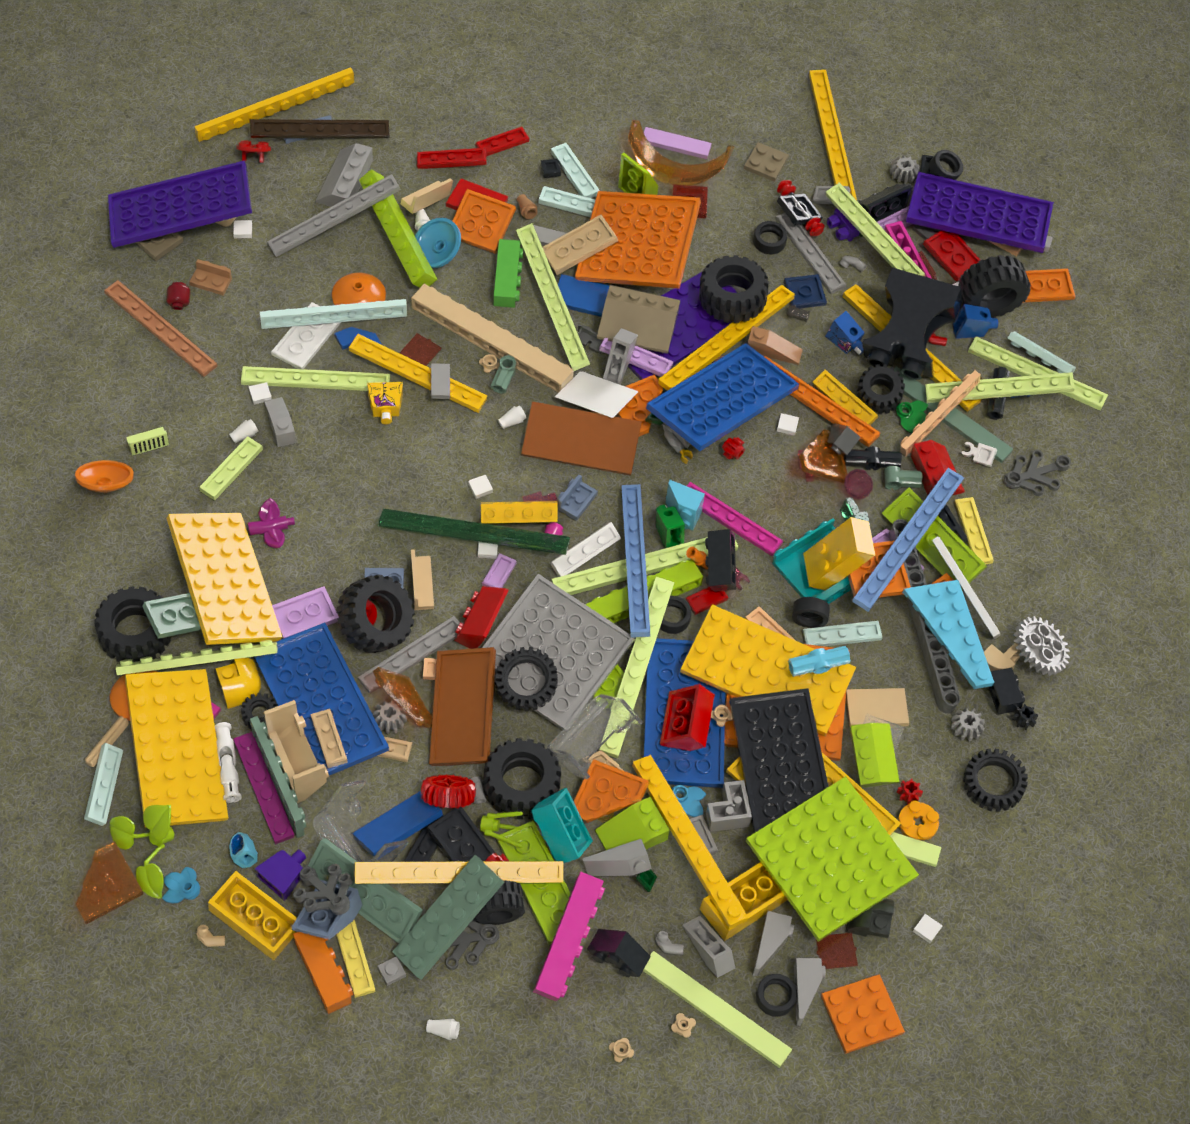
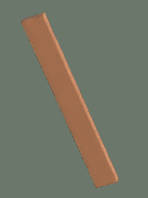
[104,280,217,377]

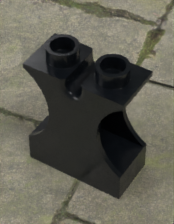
[862,267,962,380]

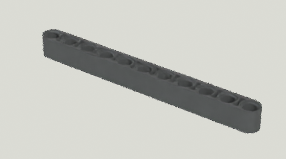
[888,519,960,714]

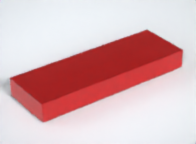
[475,127,529,156]

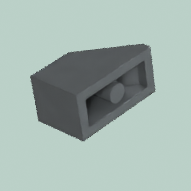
[827,424,861,455]

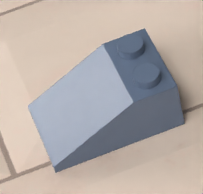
[291,880,362,940]

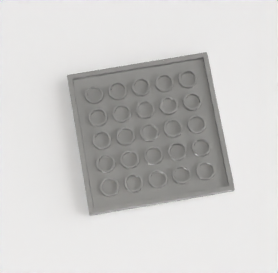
[482,574,635,733]

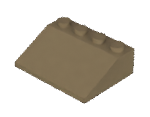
[597,285,680,354]

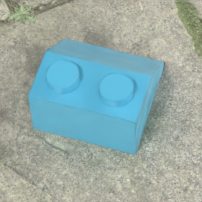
[666,480,705,530]

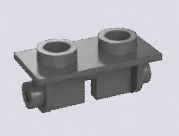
[578,324,605,354]

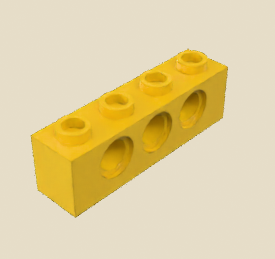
[481,501,558,523]

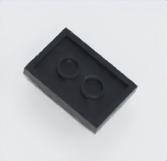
[427,807,495,861]

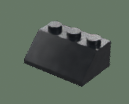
[858,184,912,222]

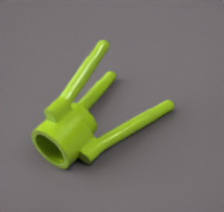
[480,811,523,848]

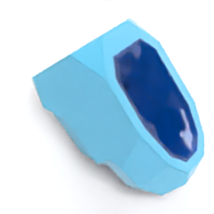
[229,832,258,868]

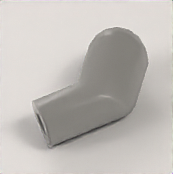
[840,255,867,272]
[656,931,684,955]

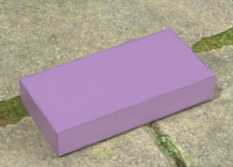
[482,553,517,588]

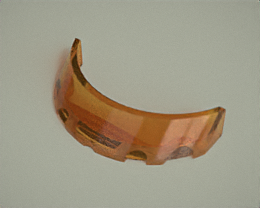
[628,119,735,186]

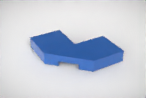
[335,327,382,350]

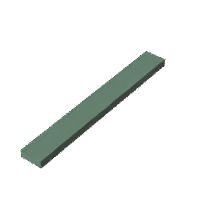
[894,366,1013,463]

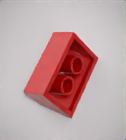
[910,440,965,495]
[454,586,509,649]
[660,684,715,751]

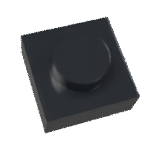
[541,158,561,178]

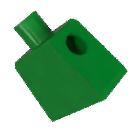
[656,505,685,548]

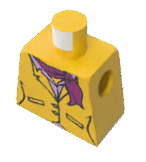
[367,382,403,424]

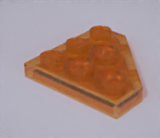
[799,429,849,483]
[373,667,432,728]
[76,841,143,924]

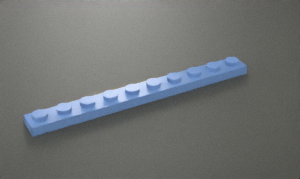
[852,468,964,612]
[622,484,650,637]

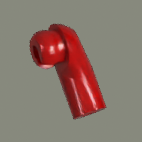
[929,333,947,346]

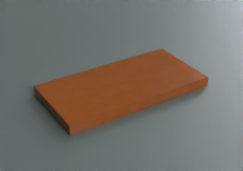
[521,401,642,476]
[429,647,496,766]

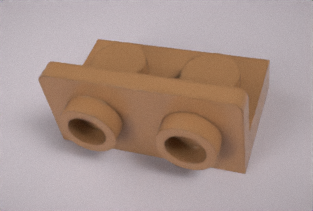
[190,259,232,296]

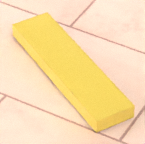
[954,497,994,564]
[336,920,375,998]

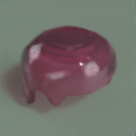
[844,469,873,500]

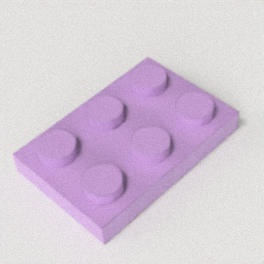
[272,586,339,639]

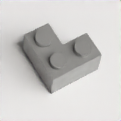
[706,780,752,832]

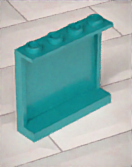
[772,518,852,604]

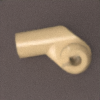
[196,925,225,947]

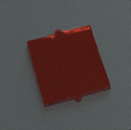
[919,251,937,280]
[400,333,442,366]
[816,933,858,969]

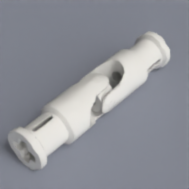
[215,722,242,803]

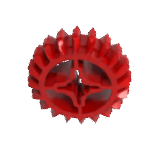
[421,774,476,809]

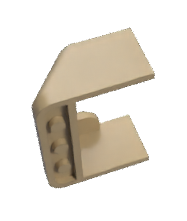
[264,700,329,803]

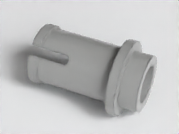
[471,777,487,804]

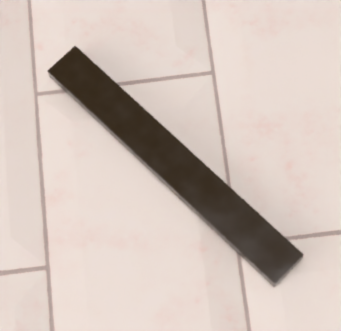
[250,119,390,138]

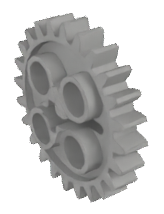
[1014,616,1070,676]

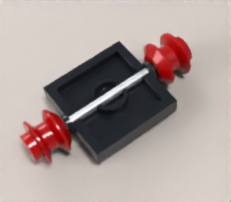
[777,180,825,236]

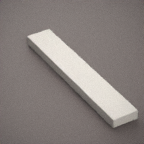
[932,537,1000,639]

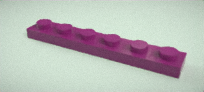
[233,732,295,845]

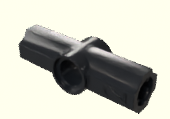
[987,367,1010,420]
[844,446,902,471]

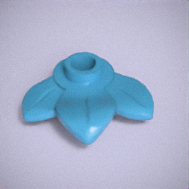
[672,785,706,817]
[162,867,200,903]

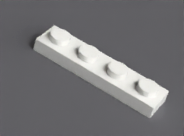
[549,522,621,577]

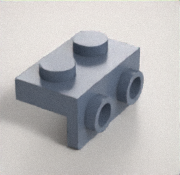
[557,475,598,521]

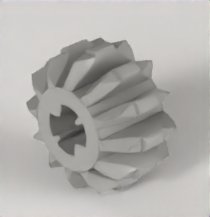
[890,155,919,184]
[373,699,407,734]
[951,707,985,742]

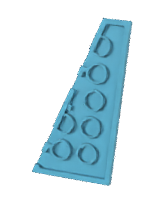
[903,580,994,689]

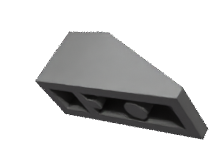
[603,328,638,385]
[264,397,296,447]
[583,839,652,876]
[753,911,794,976]
[682,916,735,978]
[794,958,826,1026]

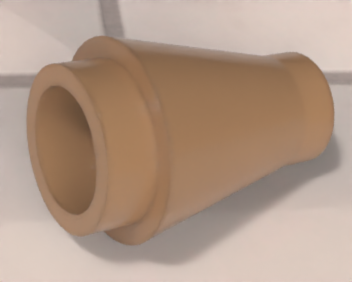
[517,194,538,219]

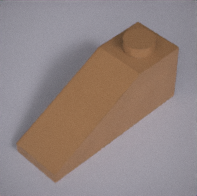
[748,326,803,365]

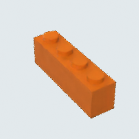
[293,932,353,1014]

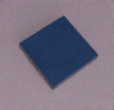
[784,274,827,309]

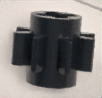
[1012,704,1038,730]

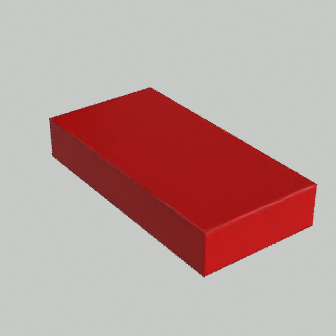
[685,587,729,615]

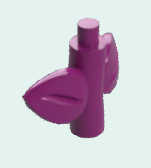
[248,498,295,548]

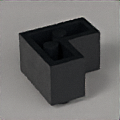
[587,929,651,978]

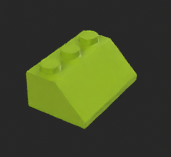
[850,723,900,788]

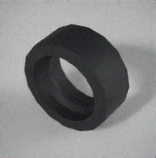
[929,150,963,180]
[753,221,787,255]
[660,596,691,634]
[792,597,830,628]
[756,974,797,1017]

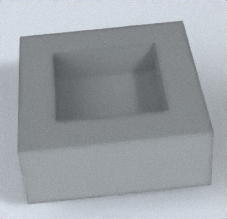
[378,956,406,986]

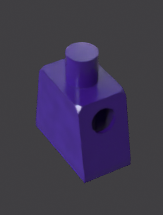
[255,849,306,901]

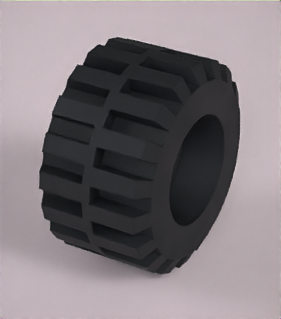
[857,364,905,415]
[474,880,525,925]

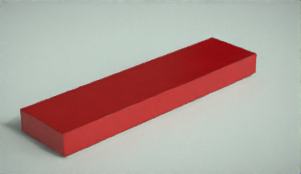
[417,148,487,169]

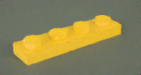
[813,370,878,425]

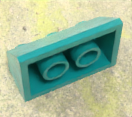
[531,787,593,863]

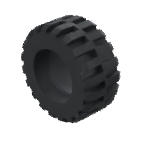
[699,255,769,323]
[958,255,1031,318]
[336,575,415,653]
[94,586,172,662]
[483,738,561,819]

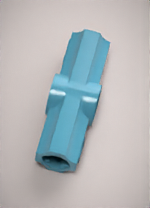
[788,646,851,677]

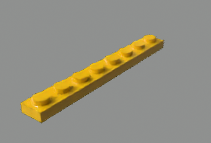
[349,334,487,413]

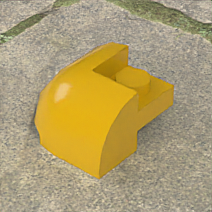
[216,658,261,709]

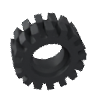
[241,693,277,730]

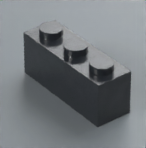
[705,529,736,592]

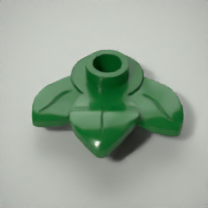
[896,400,928,433]

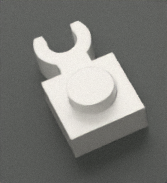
[962,442,997,467]

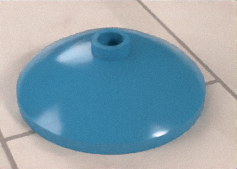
[415,218,461,269]

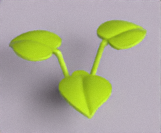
[109,805,174,899]

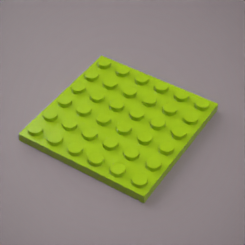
[746,776,919,942]

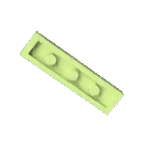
[199,436,263,501]

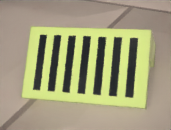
[126,427,169,455]

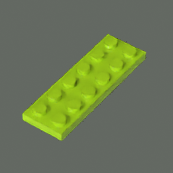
[882,487,987,590]
[496,821,571,945]

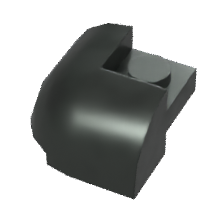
[846,899,894,938]

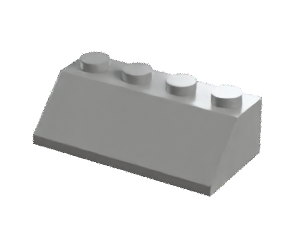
[316,143,373,207]

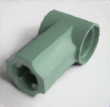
[491,355,516,394]
[884,466,922,490]

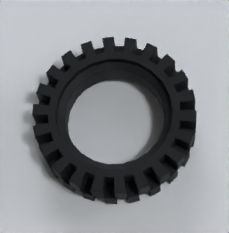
[496,647,558,711]
[963,748,1028,812]

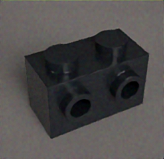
[988,667,1025,715]

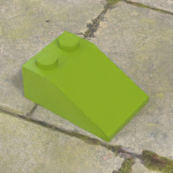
[618,153,659,195]
[595,797,670,850]

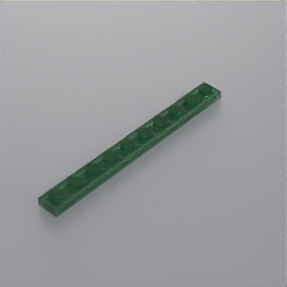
[379,508,570,555]

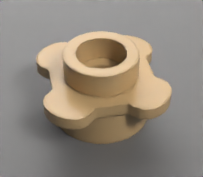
[479,354,499,373]
[711,705,733,727]
[671,1013,696,1038]
[609,1038,634,1062]

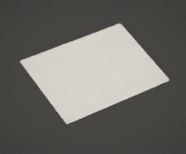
[555,372,638,418]

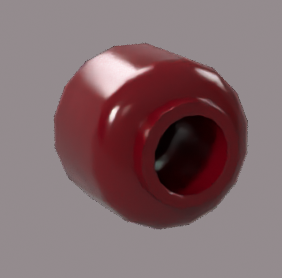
[166,282,190,310]

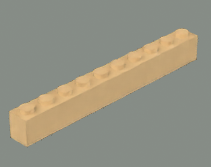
[411,284,574,393]

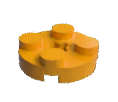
[898,801,939,841]

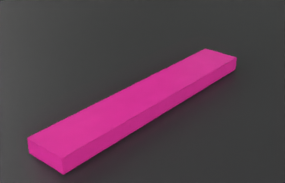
[687,482,783,556]

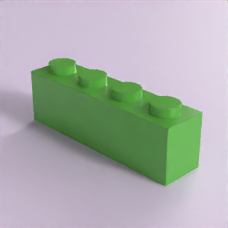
[494,239,523,308]

